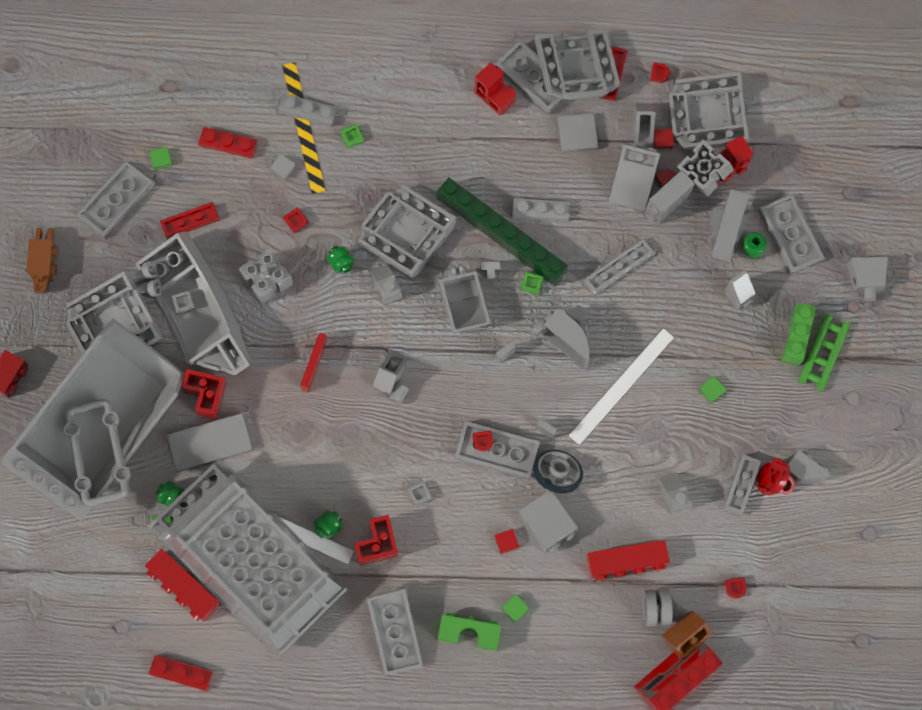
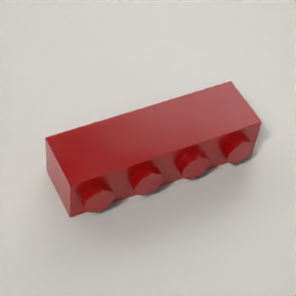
[586,540,670,581]
[145,548,221,622]

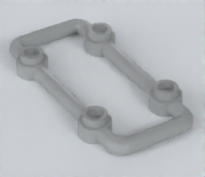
[63,399,131,506]

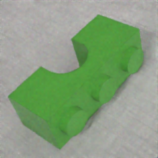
[781,302,816,366]
[438,612,501,652]

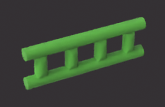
[798,314,850,392]

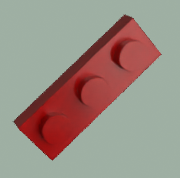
[198,127,258,159]
[148,655,213,692]

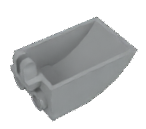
[609,143,660,211]
[439,264,491,333]
[531,308,589,371]

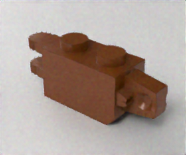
[26,228,58,293]

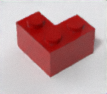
[474,62,516,116]
[716,136,754,183]
[181,369,227,420]
[354,515,398,566]

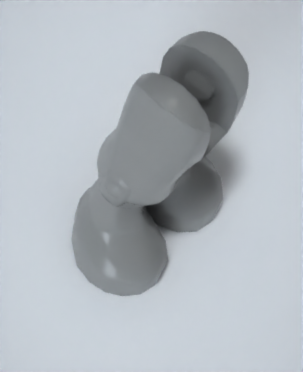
[107,261,161,297]

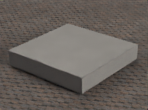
[557,113,598,153]

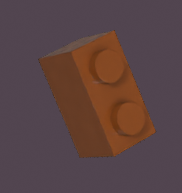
[662,610,712,660]

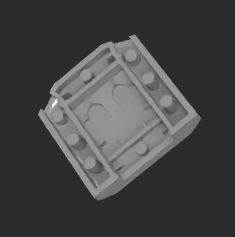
[535,29,620,100]
[669,72,749,150]
[359,185,457,278]
[66,271,163,354]

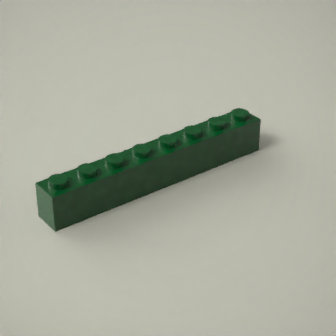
[437,177,568,286]

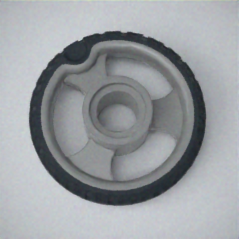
[533,450,583,494]

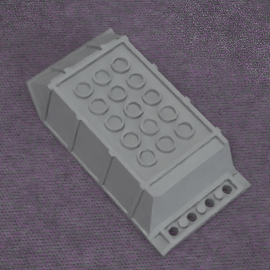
[0,318,185,522]
[148,457,347,656]

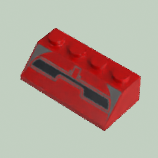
[633,643,723,710]

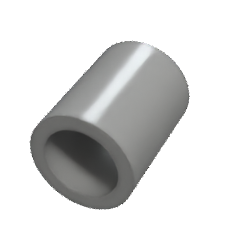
[389,383,409,405]

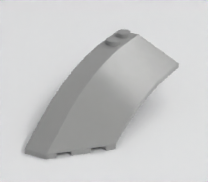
[135,232,251,375]

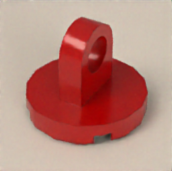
[756,458,795,496]

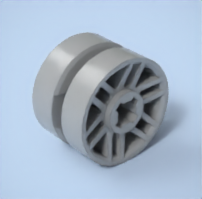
[642,589,672,627]

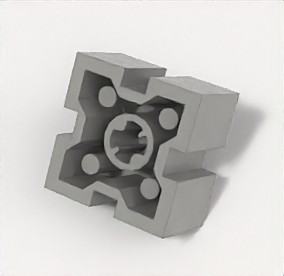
[677,140,734,197]
[239,248,293,305]

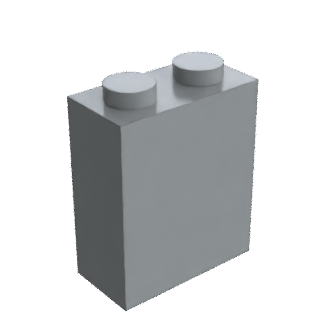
[645,171,695,225]
[518,491,578,553]

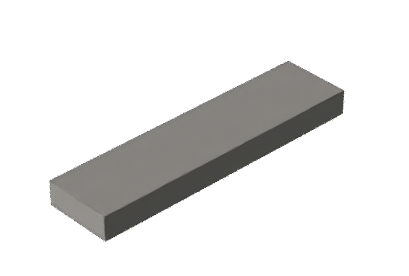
[710,189,749,264]
[583,238,655,296]

